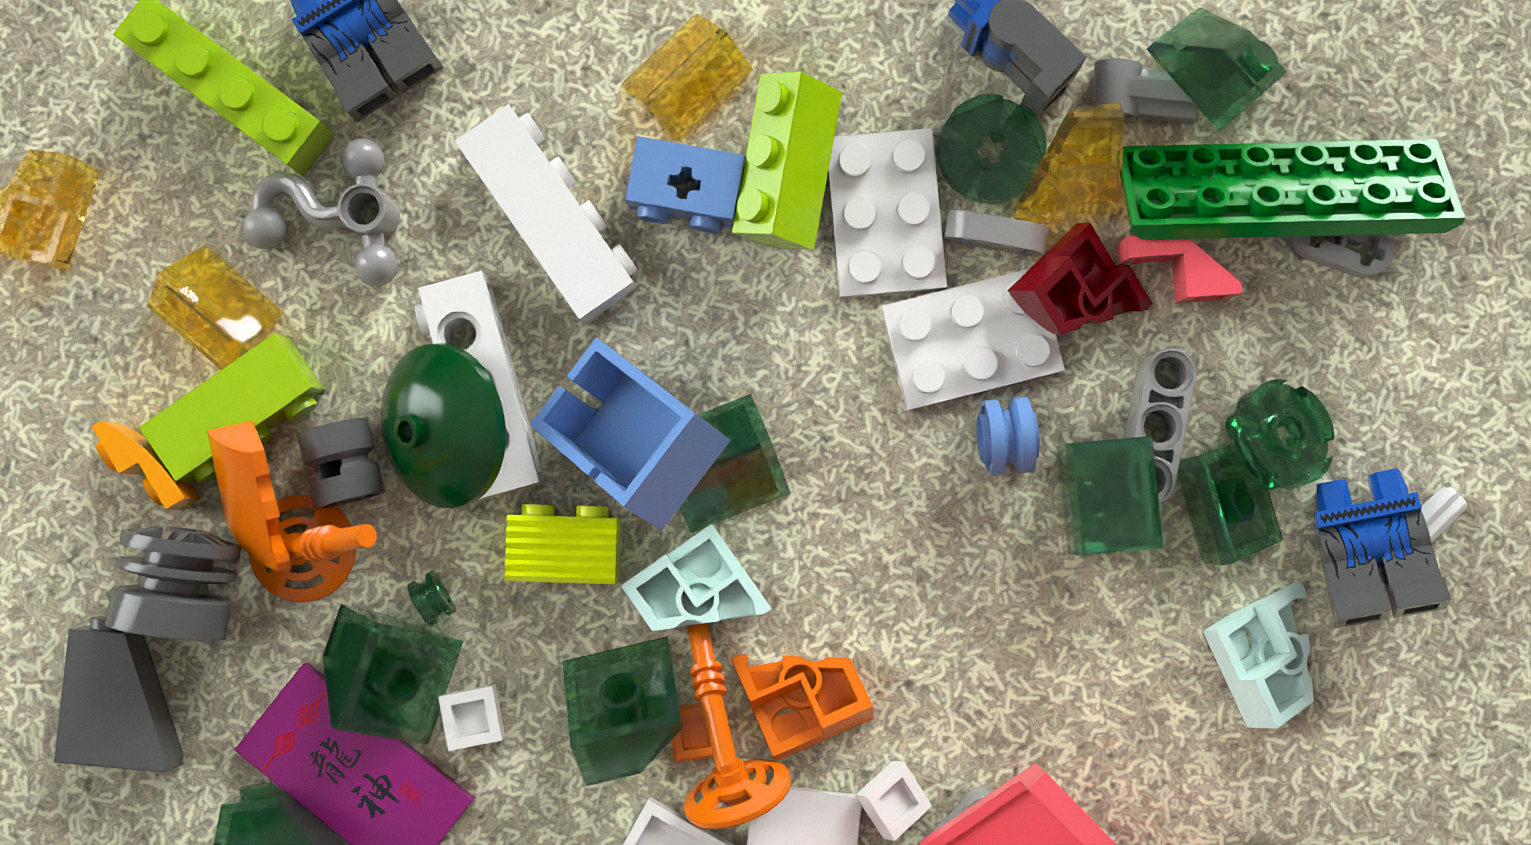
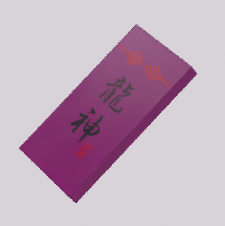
[234,662,475,845]

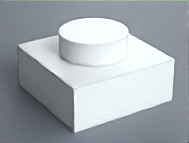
[438,684,506,751]
[855,761,932,841]

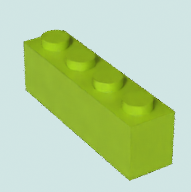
[113,0,335,177]

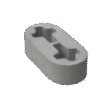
[944,210,1049,257]
[1288,234,1394,278]

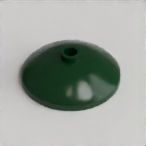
[380,343,506,508]

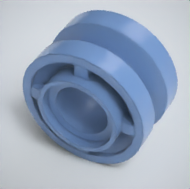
[977,397,1040,476]

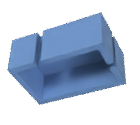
[529,337,731,531]

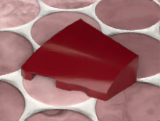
[1007,223,1152,334]

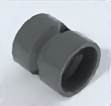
[297,418,386,509]

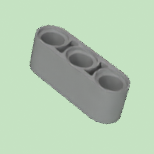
[1116,348,1196,505]

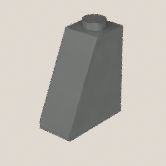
[54,616,184,773]

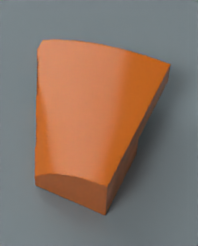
[207,421,291,572]
[731,654,874,761]

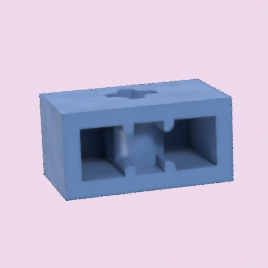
[625,136,745,234]

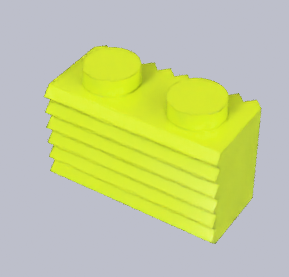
[504,504,621,584]

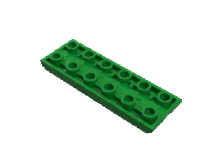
[1115,139,1465,240]

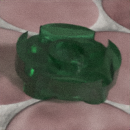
[937,94,1047,204]
[1225,379,1335,491]

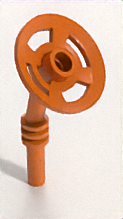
[249,495,377,602]
[683,623,791,829]

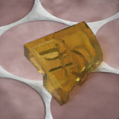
[1014,103,1125,222]
[0,149,100,271]

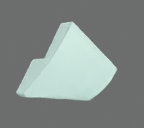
[621,524,772,631]
[1203,582,1314,729]

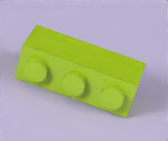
[732,71,842,250]
[138,333,325,485]

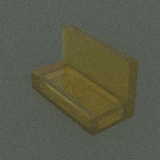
[621,14,753,142]
[147,246,283,370]

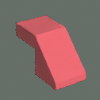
[1117,236,1242,303]

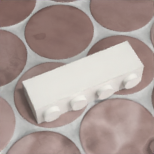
[455,104,638,325]

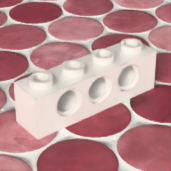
[415,271,546,500]

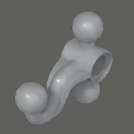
[242,138,400,287]

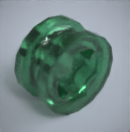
[407,571,456,626]

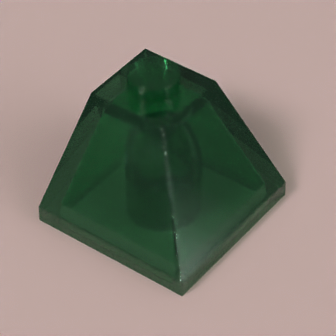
[1146,7,1287,131]
[322,604,464,744]
[562,636,683,786]
[213,783,351,845]

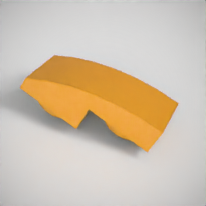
[91,421,201,510]

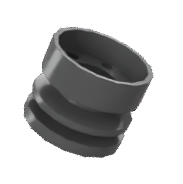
[105,525,241,641]

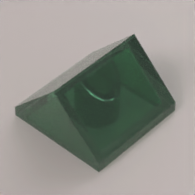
[680,394,791,533]
[1057,436,1163,556]
[1177,437,1283,566]

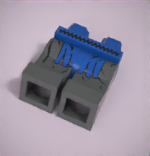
[290,0,444,122]
[948,0,1087,122]
[1313,468,1451,629]

